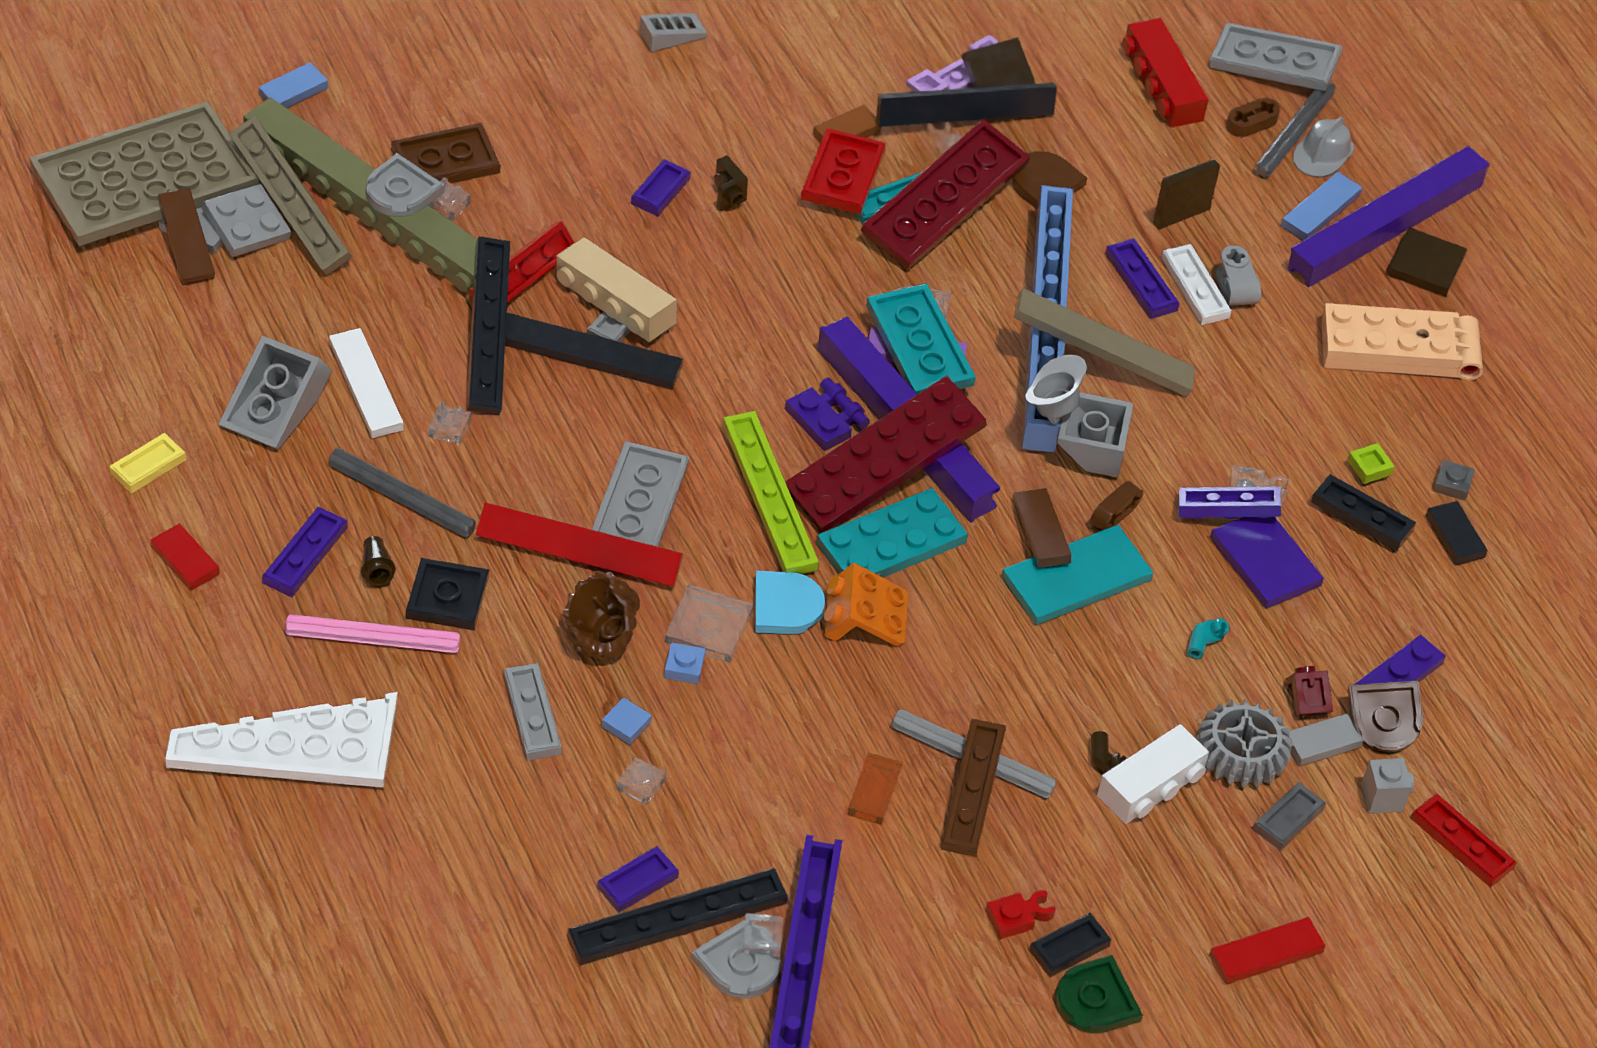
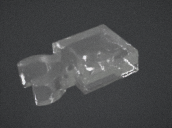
[926,122,963,158]
[1229,465,1288,504]

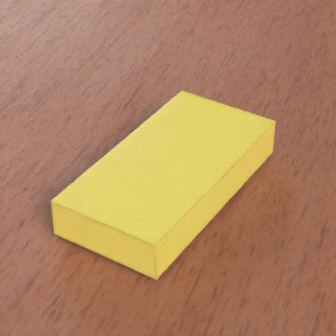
[110,433,186,494]

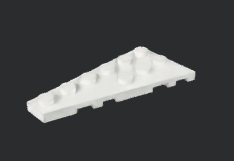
[165,692,398,788]

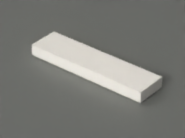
[329,328,404,438]

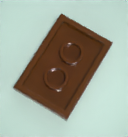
[391,122,501,185]

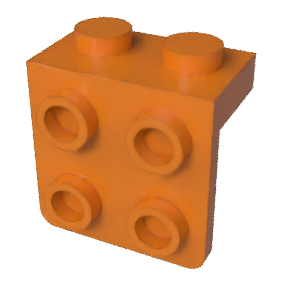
[824,563,908,646]

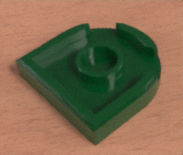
[1055,955,1143,1034]

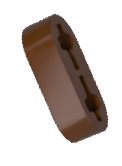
[1226,98,1280,137]
[1090,481,1144,531]

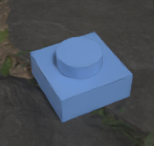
[664,642,706,684]

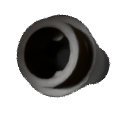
[361,536,396,586]

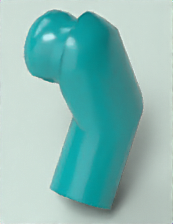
[1187,618,1229,659]

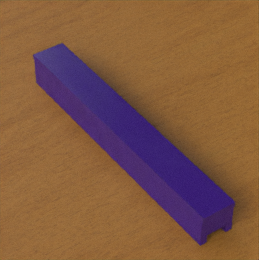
[1287,146,1490,288]
[817,316,1000,523]
[770,835,842,1048]

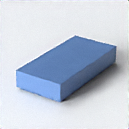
[258,62,328,108]

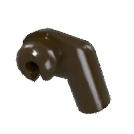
[1091,731,1127,773]

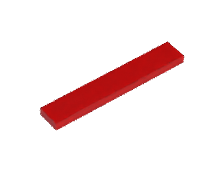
[476,502,684,587]

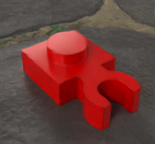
[985,890,1056,940]

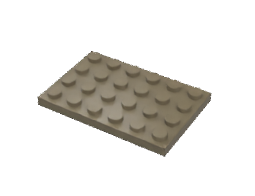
[29,101,259,246]

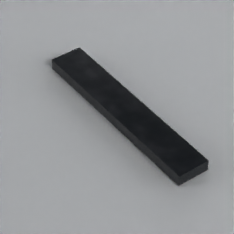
[876,82,1057,127]
[467,236,510,415]
[505,313,683,390]
[567,868,788,966]

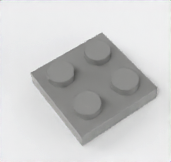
[202,184,291,257]

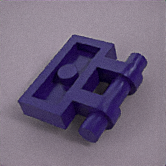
[785,377,870,452]

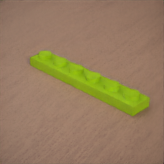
[723,411,819,574]

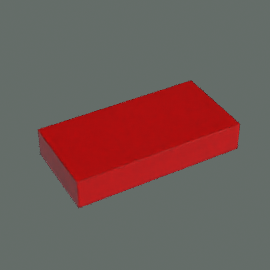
[150,523,220,590]

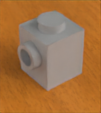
[1361,758,1414,813]

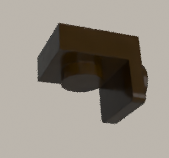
[714,155,748,211]

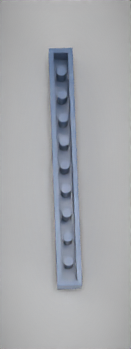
[1022,185,1073,453]

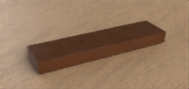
[941,718,1006,857]

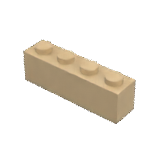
[557,237,677,342]

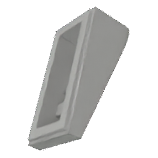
[639,13,707,52]

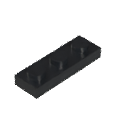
[1311,474,1416,551]

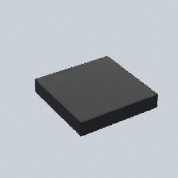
[406,558,489,630]

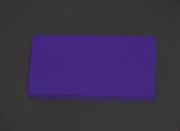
[631,159,691,217]
[597,846,679,913]

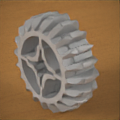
[1197,699,1292,789]

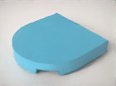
[755,571,825,634]

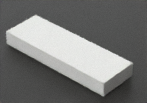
[1161,244,1232,325]

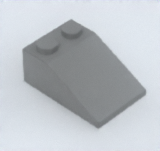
[218,335,332,450]

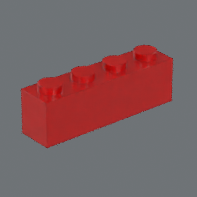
[1122,18,1209,128]

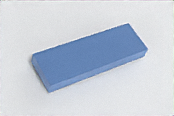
[1281,172,1363,241]

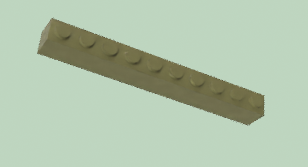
[243,97,477,296]

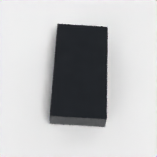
[1426,501,1488,565]
[1029,913,1112,977]

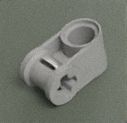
[1215,245,1261,306]

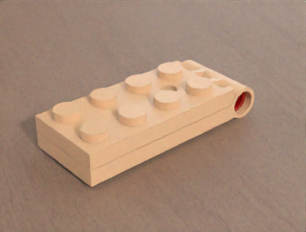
[1321,303,1483,380]

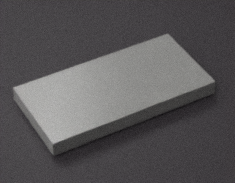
[1209,23,1343,91]
[592,441,690,547]

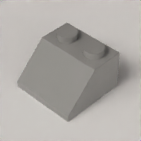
[1057,392,1134,478]

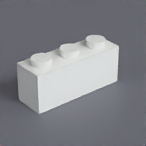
[1097,724,1209,824]

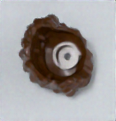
[563,571,640,659]

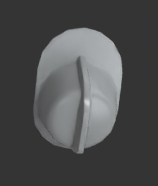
[1293,116,1354,177]
[1025,354,1087,424]

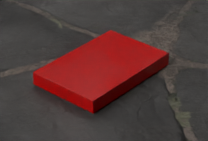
[801,128,887,214]

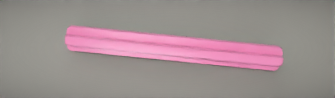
[285,614,460,653]

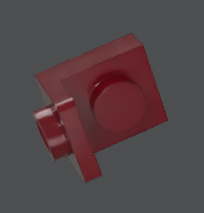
[1285,666,1333,717]

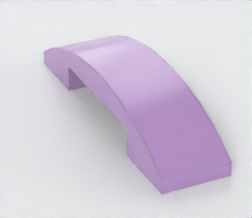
[906,35,999,92]

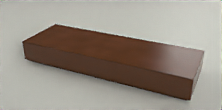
[158,188,215,284]
[1013,488,1072,568]

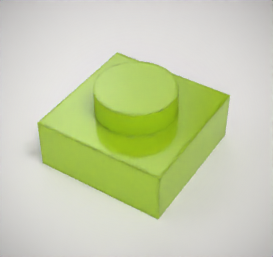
[1347,443,1395,484]

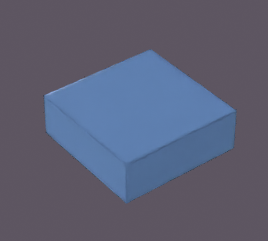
[602,697,652,745]

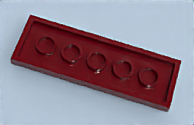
[861,119,1030,270]
[785,375,987,533]

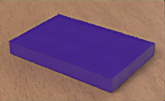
[1210,517,1324,609]

